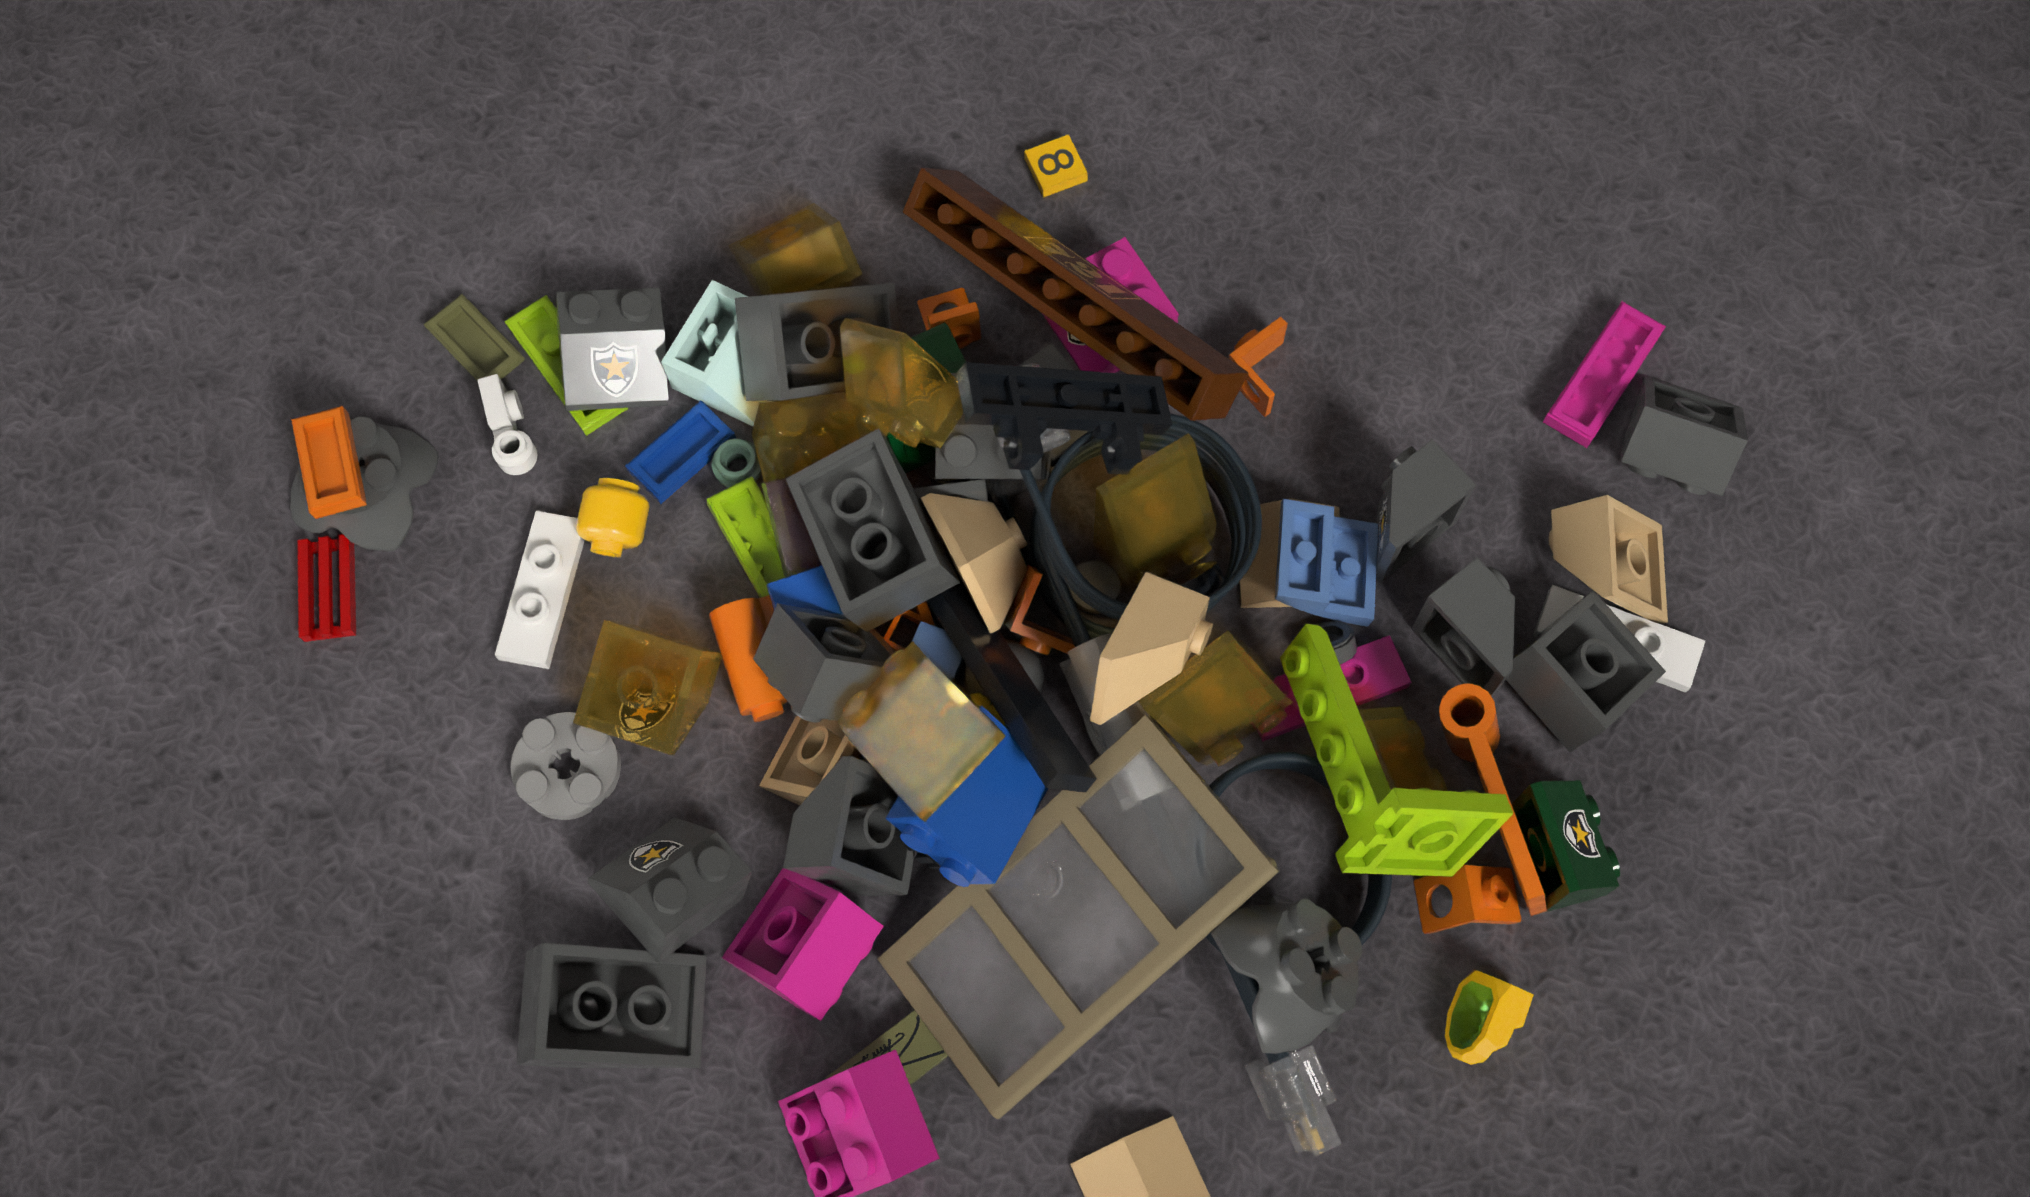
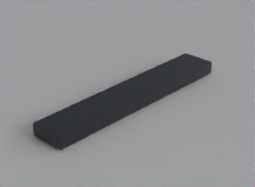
[926,557,1097,793]

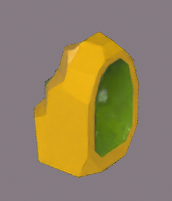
[1445,970,1534,1065]

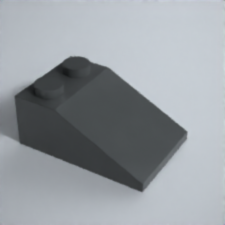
[735,283,901,401]
[786,428,960,632]
[516,942,707,1069]

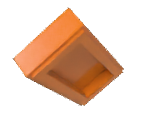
[291,406,367,519]

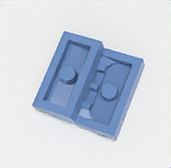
[1275,499,1378,627]

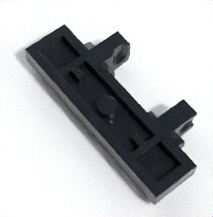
[956,362,1173,475]

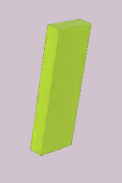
[504,295,628,436]

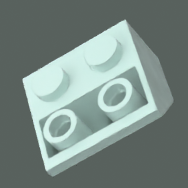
[661,280,775,429]

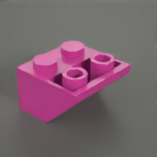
[778,1050,940,1197]

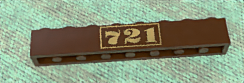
[903,167,1248,421]

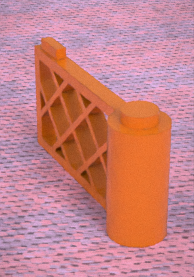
[709,595,935,722]
[1439,683,1547,916]

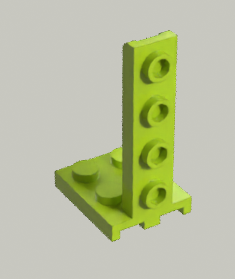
[1280,624,1514,877]

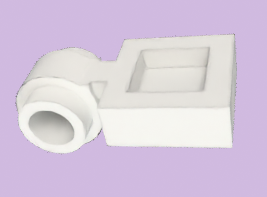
[477,374,537,475]

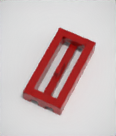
[298,534,356,642]

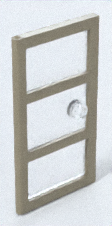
[877,715,1280,1119]

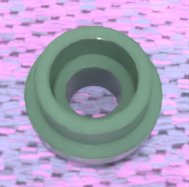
[712,439,763,488]

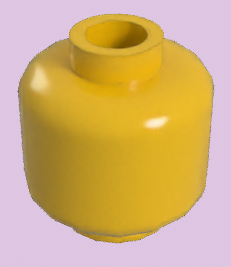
[576,478,649,557]

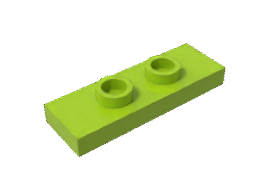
[706,476,807,598]

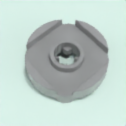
[511,712,621,820]

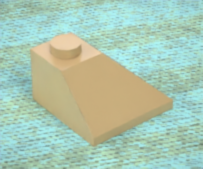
[921,493,1028,634]
[1549,495,1668,624]
[1090,572,1213,725]

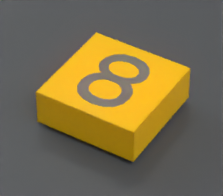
[1024,134,1088,198]

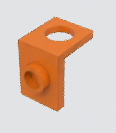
[917,288,981,349]
[1228,317,1288,417]
[1003,565,1075,655]
[1414,865,1522,934]

